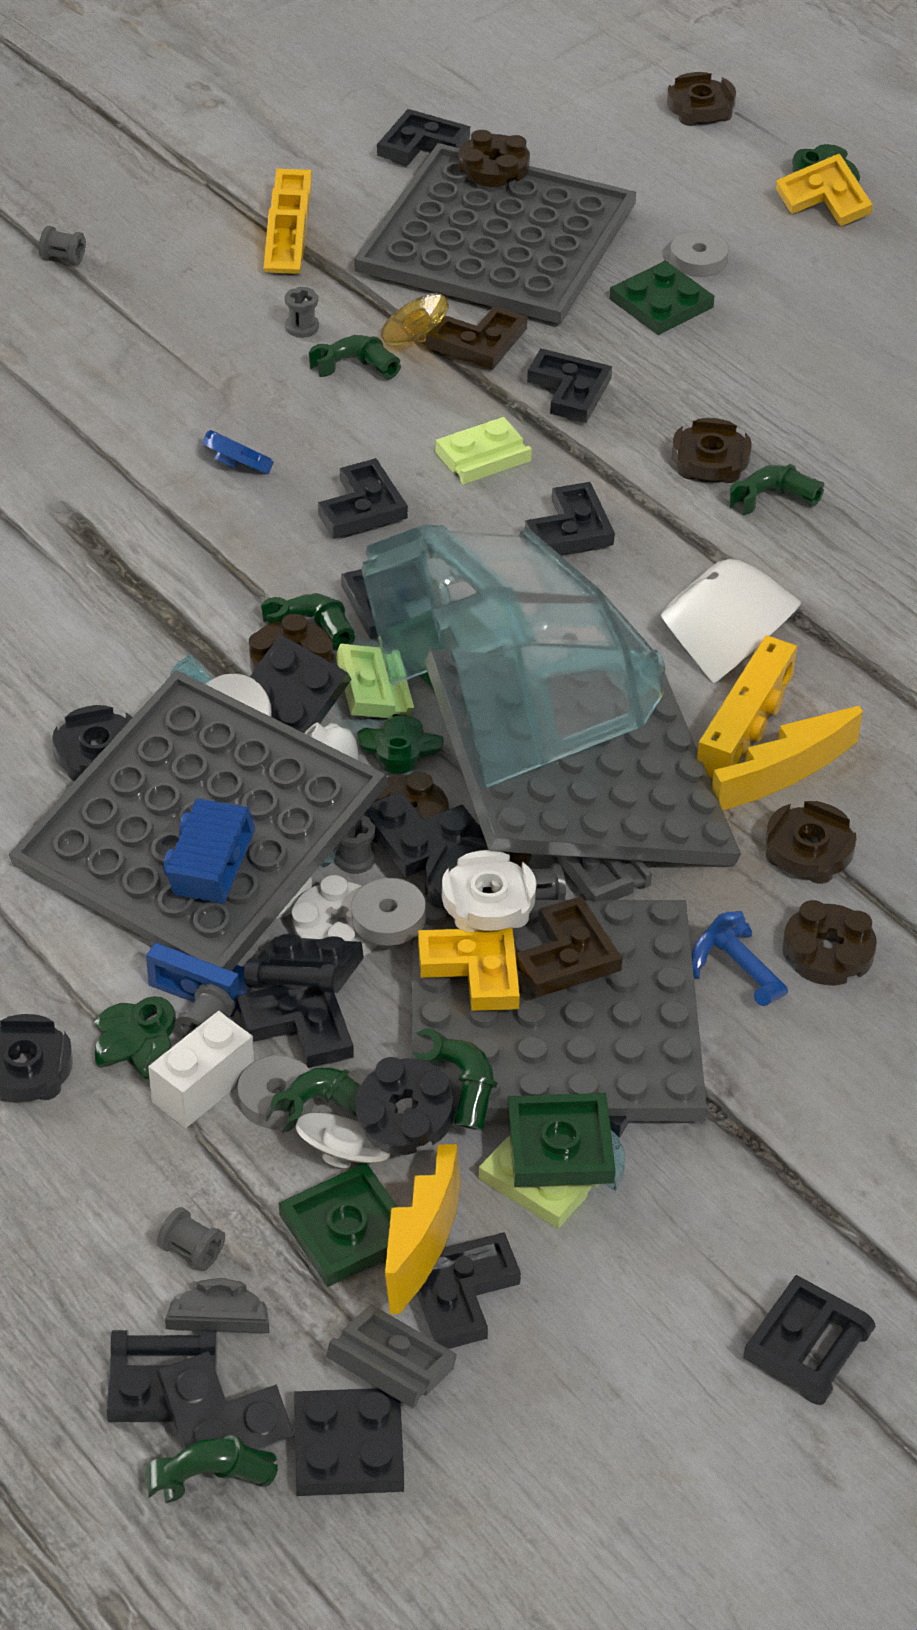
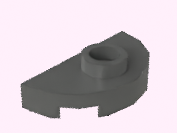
[165,1278,270,1333]

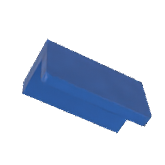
[146,942,252,1017]

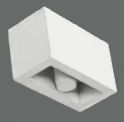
[148,1010,254,1129]

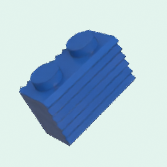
[163,798,256,905]

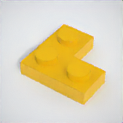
[776,153,873,227]
[418,927,520,1011]

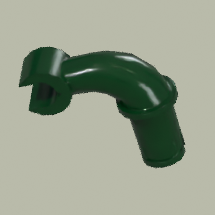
[308,335,401,379]
[729,464,825,515]
[261,593,355,649]
[412,1028,498,1131]
[266,1068,361,1133]
[146,1435,278,1503]

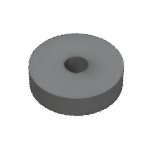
[670,230,729,277]
[351,878,426,946]
[237,1055,316,1129]

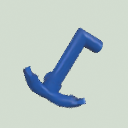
[692,911,788,1006]

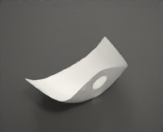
[661,559,801,684]

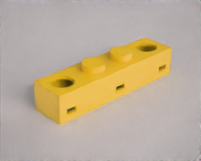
[697,635,797,779]

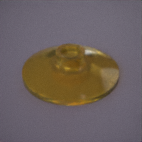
[381,294,449,346]

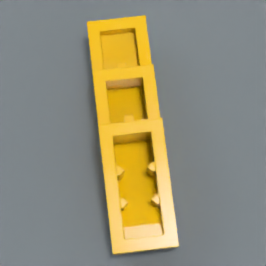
[263,168,312,274]
[712,706,863,811]
[385,1144,461,1314]

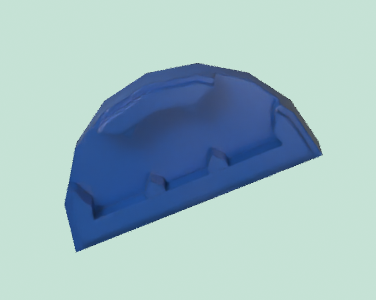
[202,430,274,474]

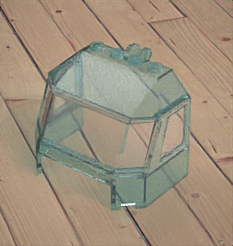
[361,524,666,787]

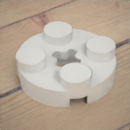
[442,850,536,932]
[292,875,378,956]

